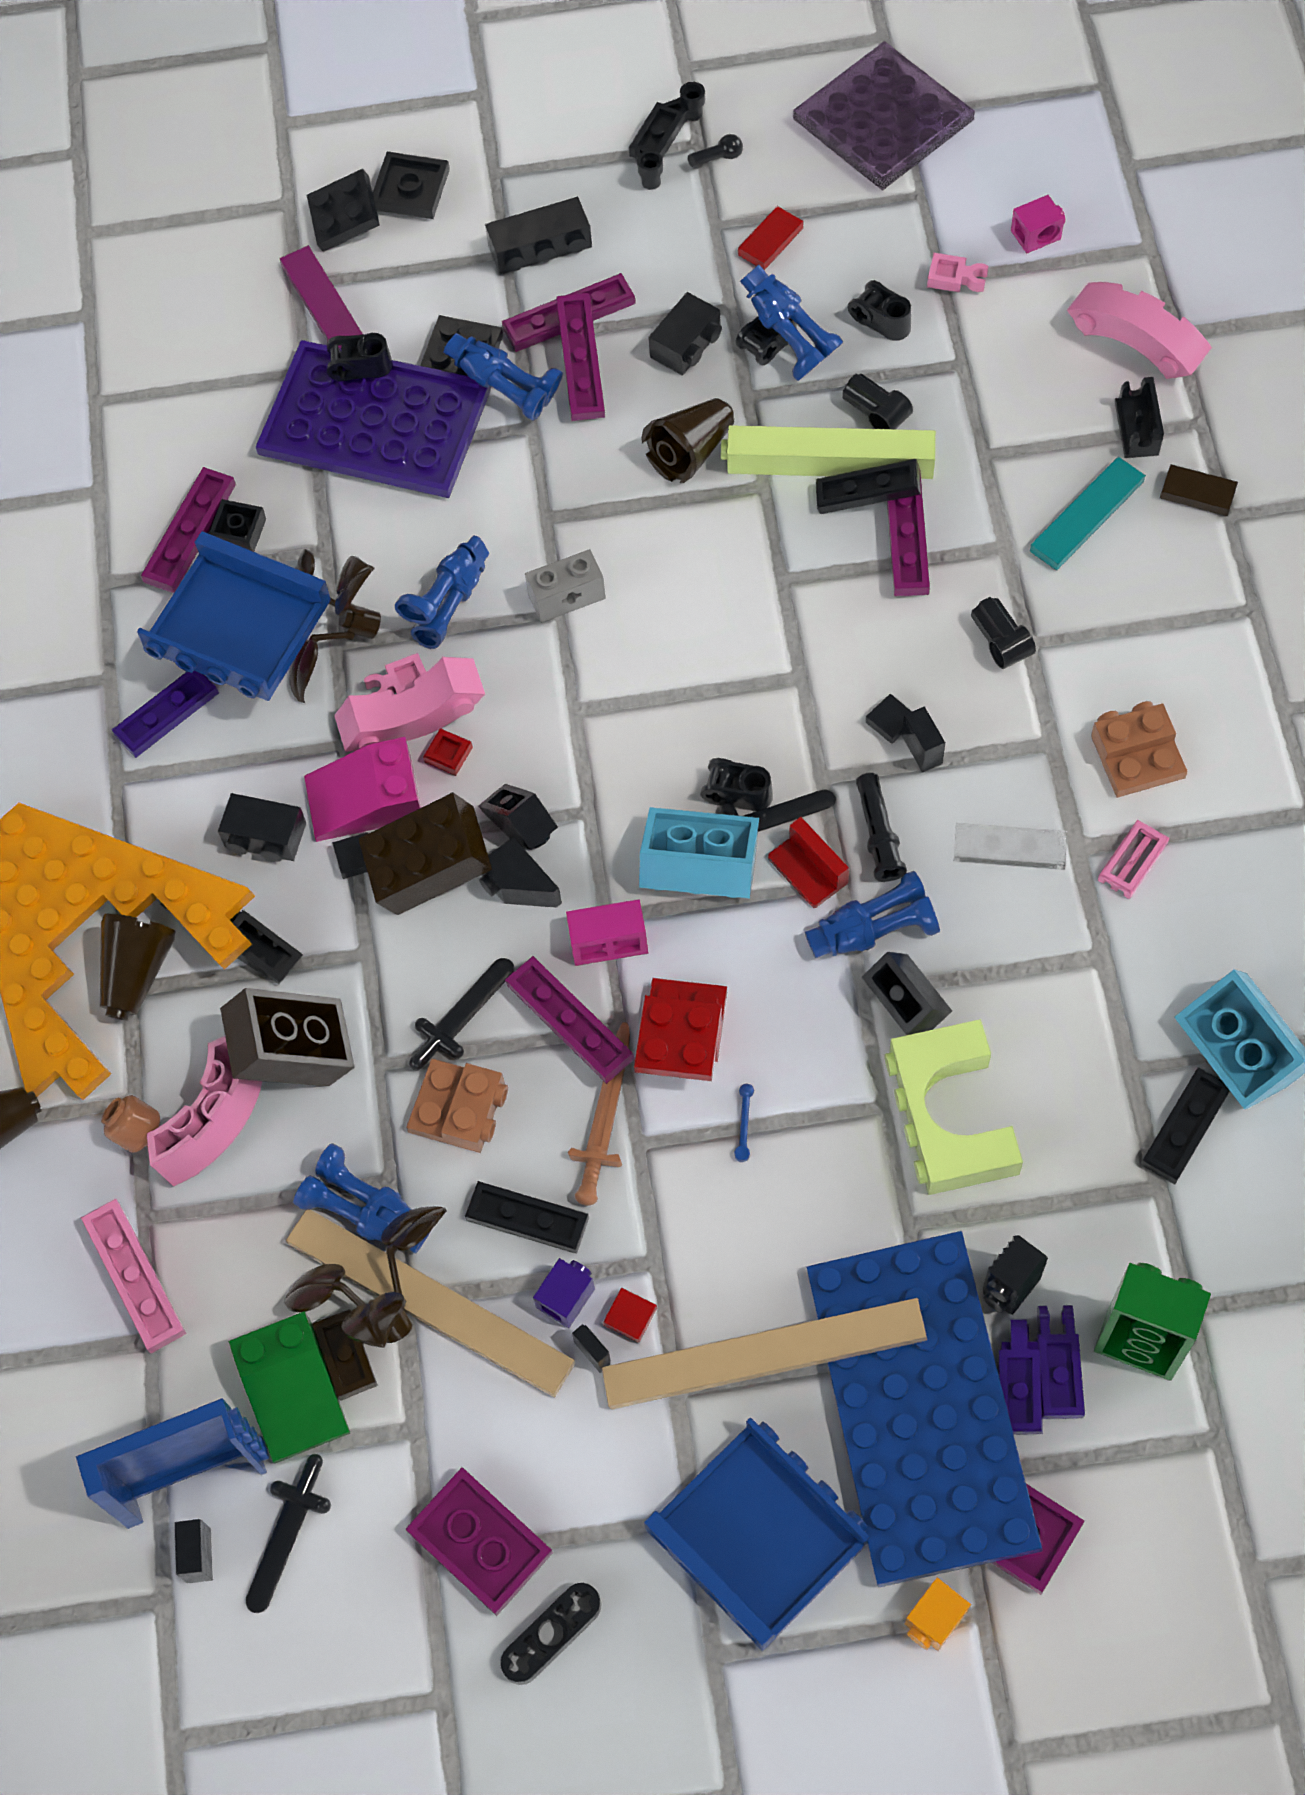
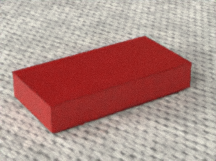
[738,206,804,270]

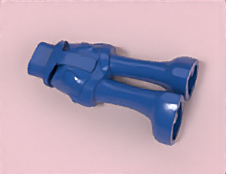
[740,265,843,381]
[443,333,563,421]
[394,535,489,649]
[804,871,940,958]
[293,1143,431,1254]

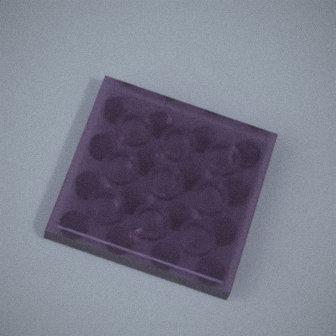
[793,41,975,191]

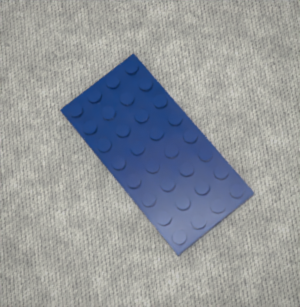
[806,1231,1043,1588]

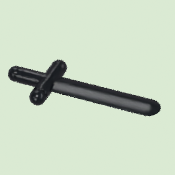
[721,789,836,832]
[409,958,514,1070]
[246,1454,331,1613]

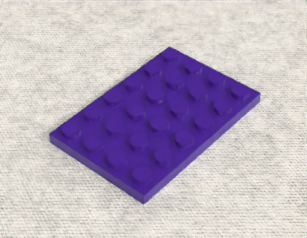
[255,340,491,498]

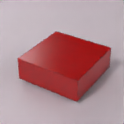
[423,728,473,776]
[603,1287,657,1343]

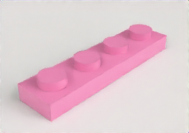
[81,1199,186,1354]

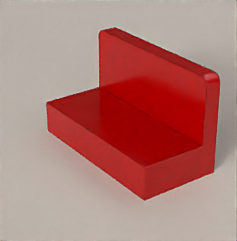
[768,817,849,908]

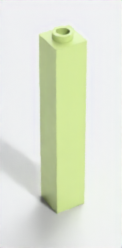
[721,425,936,479]

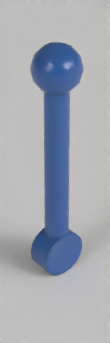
[734,1083,754,1162]

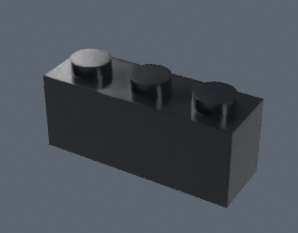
[485,197,592,275]

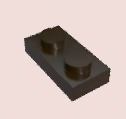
[313,1309,378,1401]

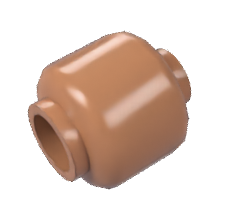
[101,1095,160,1153]

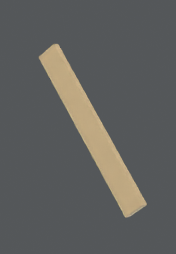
[286,1210,575,1398]
[602,1298,927,1410]

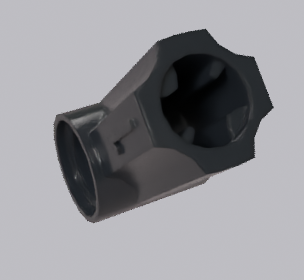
[842,373,913,429]
[971,597,1036,669]

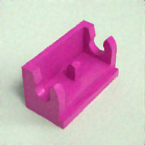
[566,899,649,966]

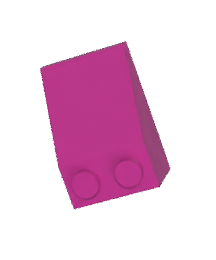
[304,737,421,842]

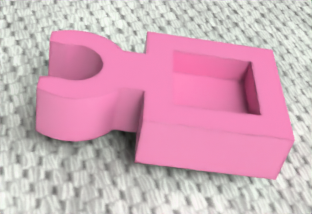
[927,253,988,292]
[364,653,426,694]

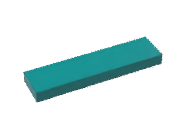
[1030,456,1146,571]

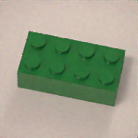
[1093,1262,1211,1381]

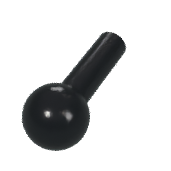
[687,134,743,167]

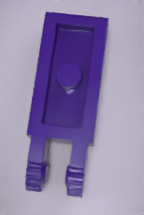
[1036,1305,1085,1419]

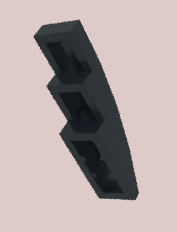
[160,901,303,985]

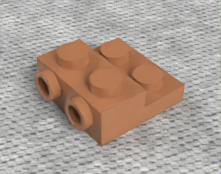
[1091,701,1188,798]
[406,1059,508,1153]

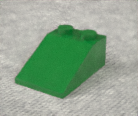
[228,1311,350,1464]

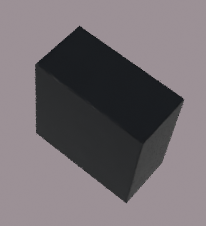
[209,499,266,552]
[902,706,946,773]
[174,1519,213,1583]

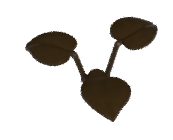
[289,549,381,703]
[284,1206,447,1348]

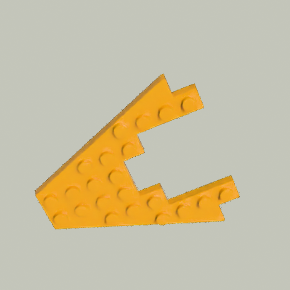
[0,802,255,1100]

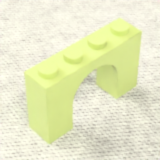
[884,1019,1023,1195]

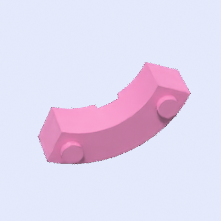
[1067,282,1212,379]
[334,657,485,752]
[147,1036,262,1186]

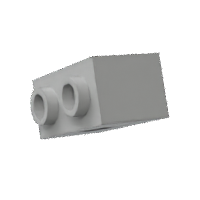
[525,549,606,623]

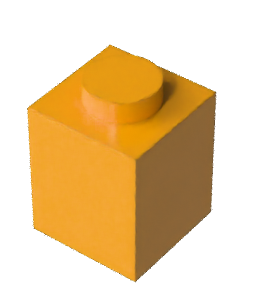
[905,1577,971,1651]

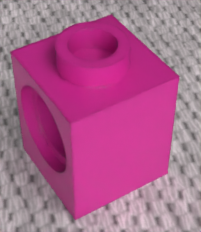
[1011,195,1066,254]

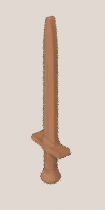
[568,1022,630,1206]

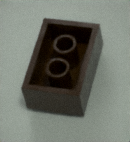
[359,792,492,915]
[220,988,355,1086]

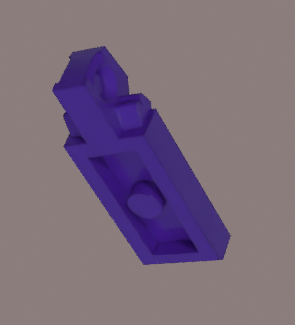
[999,1319,1043,1434]

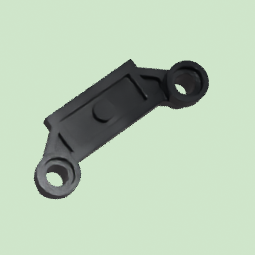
[629,82,705,190]

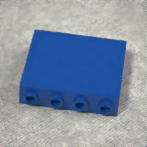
[137,531,331,701]
[76,1398,269,1529]
[644,1417,869,1652]

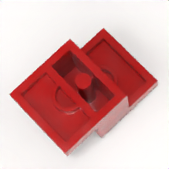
[634,978,727,1082]

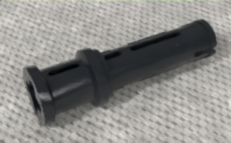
[856,773,907,882]

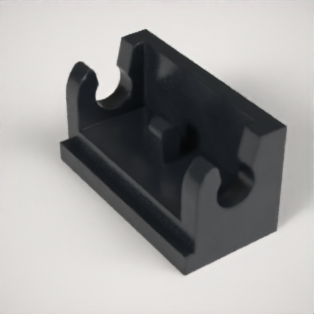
[1115,377,1164,458]

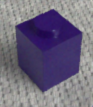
[533,1258,595,1328]

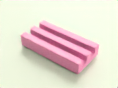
[1098,820,1170,899]

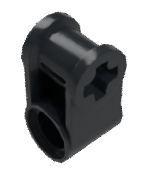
[847,280,911,341]
[735,316,797,366]
[327,332,393,381]
[700,758,773,811]

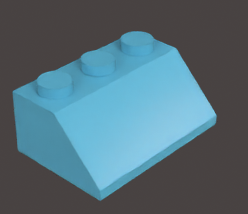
[639,807,759,899]
[1174,969,1305,1109]

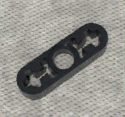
[500,1583,601,1685]

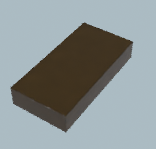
[1160,464,1238,516]

